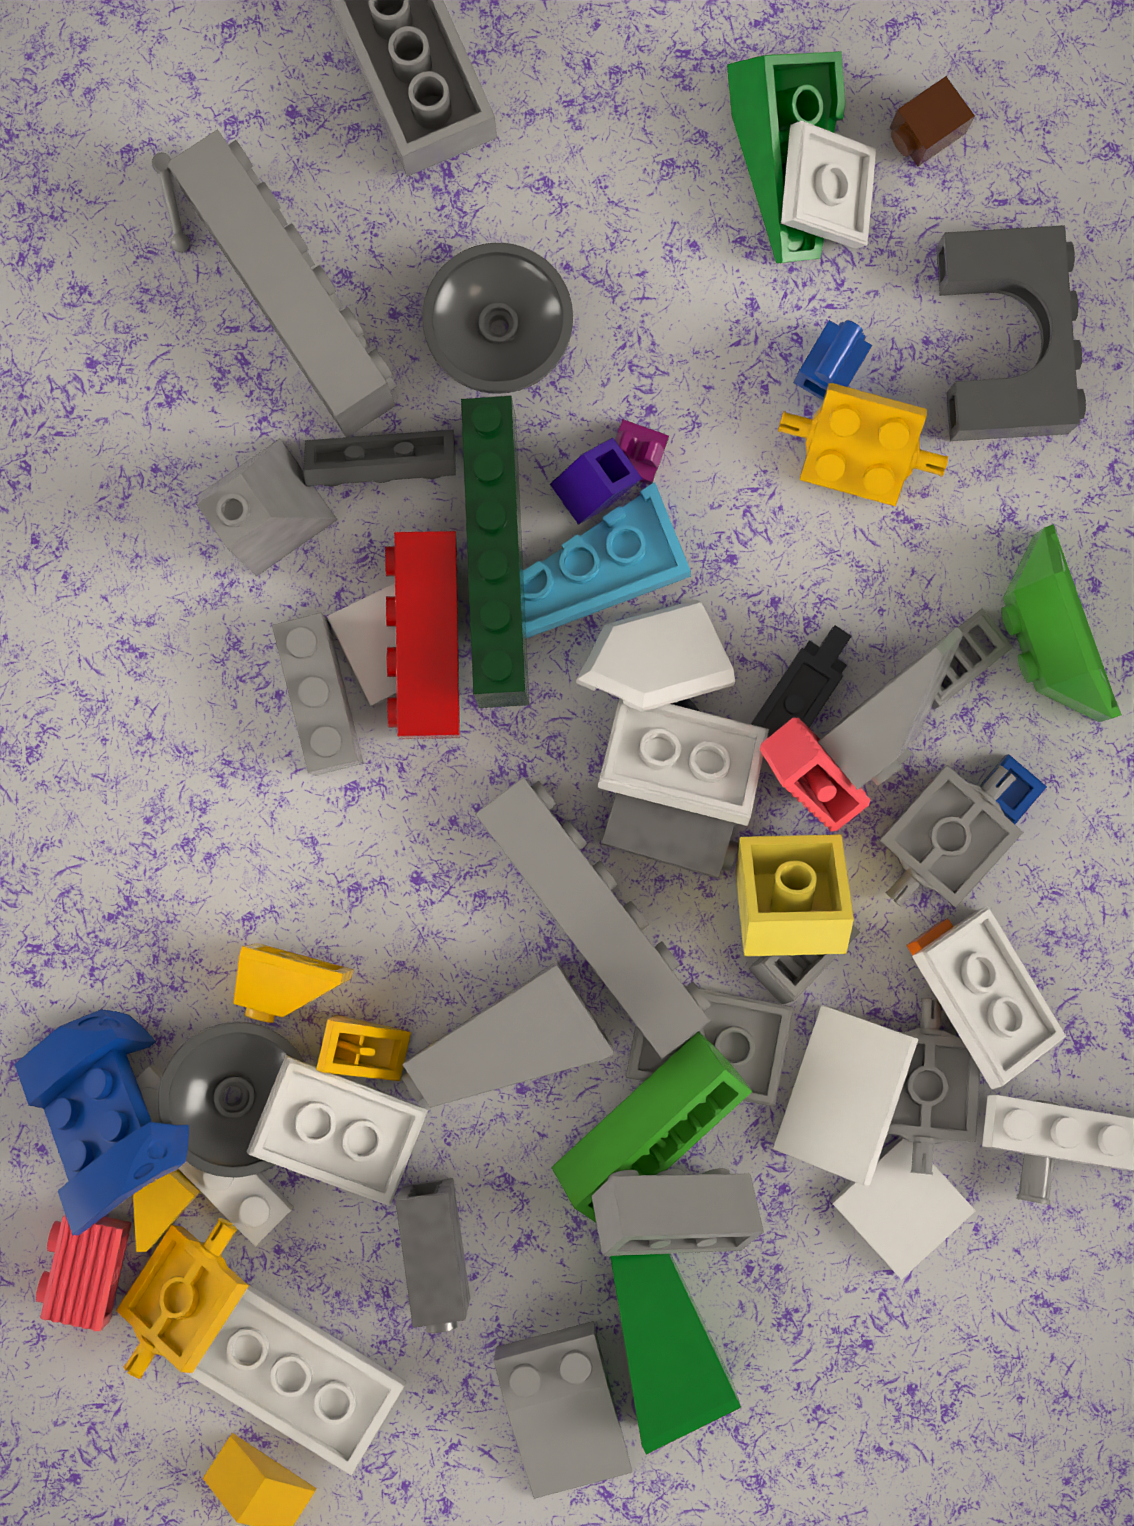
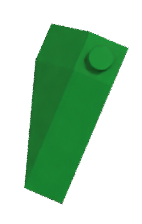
[727,51,846,264]

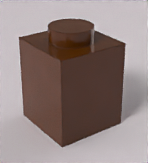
[890,76,975,167]

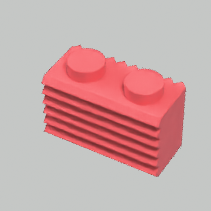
[760,718,871,832]
[36,1215,131,1331]

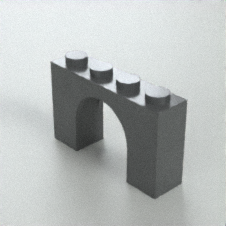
[936,225,1086,442]

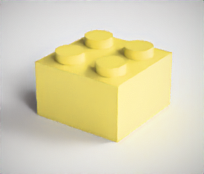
[735,834,854,956]

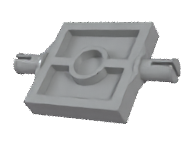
[878,765,1024,908]
[887,998,980,1175]

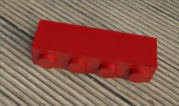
[385,531,460,739]

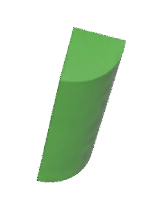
[551,1032,752,1223]

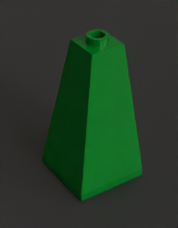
[610,1254,742,1455]

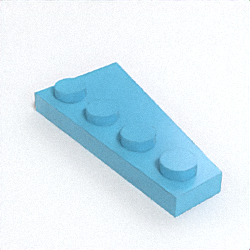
[523,482,691,638]

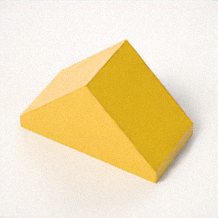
[316,1015,411,1081]
[133,1169,201,1252]
[202,1433,317,1526]

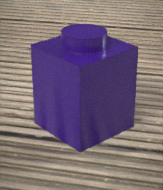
[550,438,642,525]

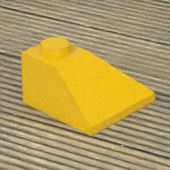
[233,943,354,1023]

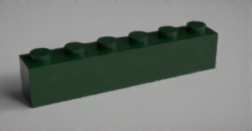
[461,395,530,708]

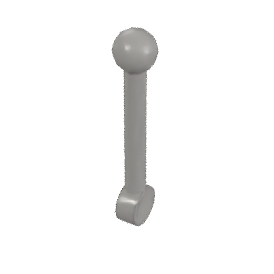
[152,152,190,253]

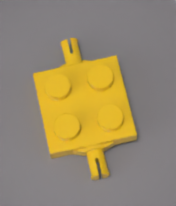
[777,383,948,507]
[116,1218,249,1379]

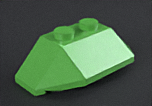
[1001,524,1122,722]

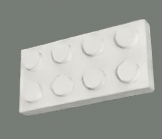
[186,1284,406,1475]

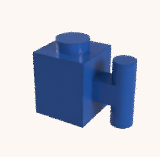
[793,320,872,400]

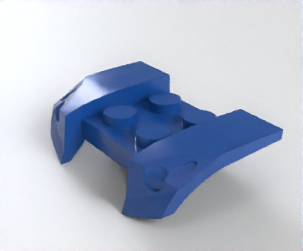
[15,1009,189,1235]

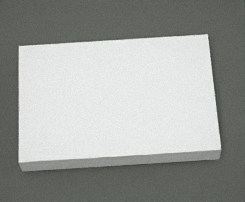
[597,698,769,826]
[912,906,1066,1089]
[773,1005,918,1186]
[246,1055,428,1206]

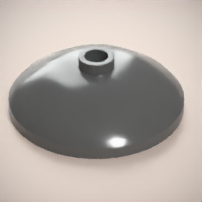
[422,242,573,394]
[158,1022,305,1178]

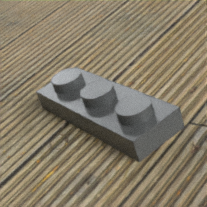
[303,429,456,487]

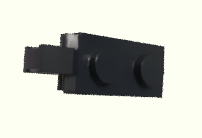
[751,625,852,738]

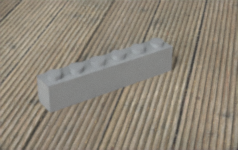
[475,777,711,1059]

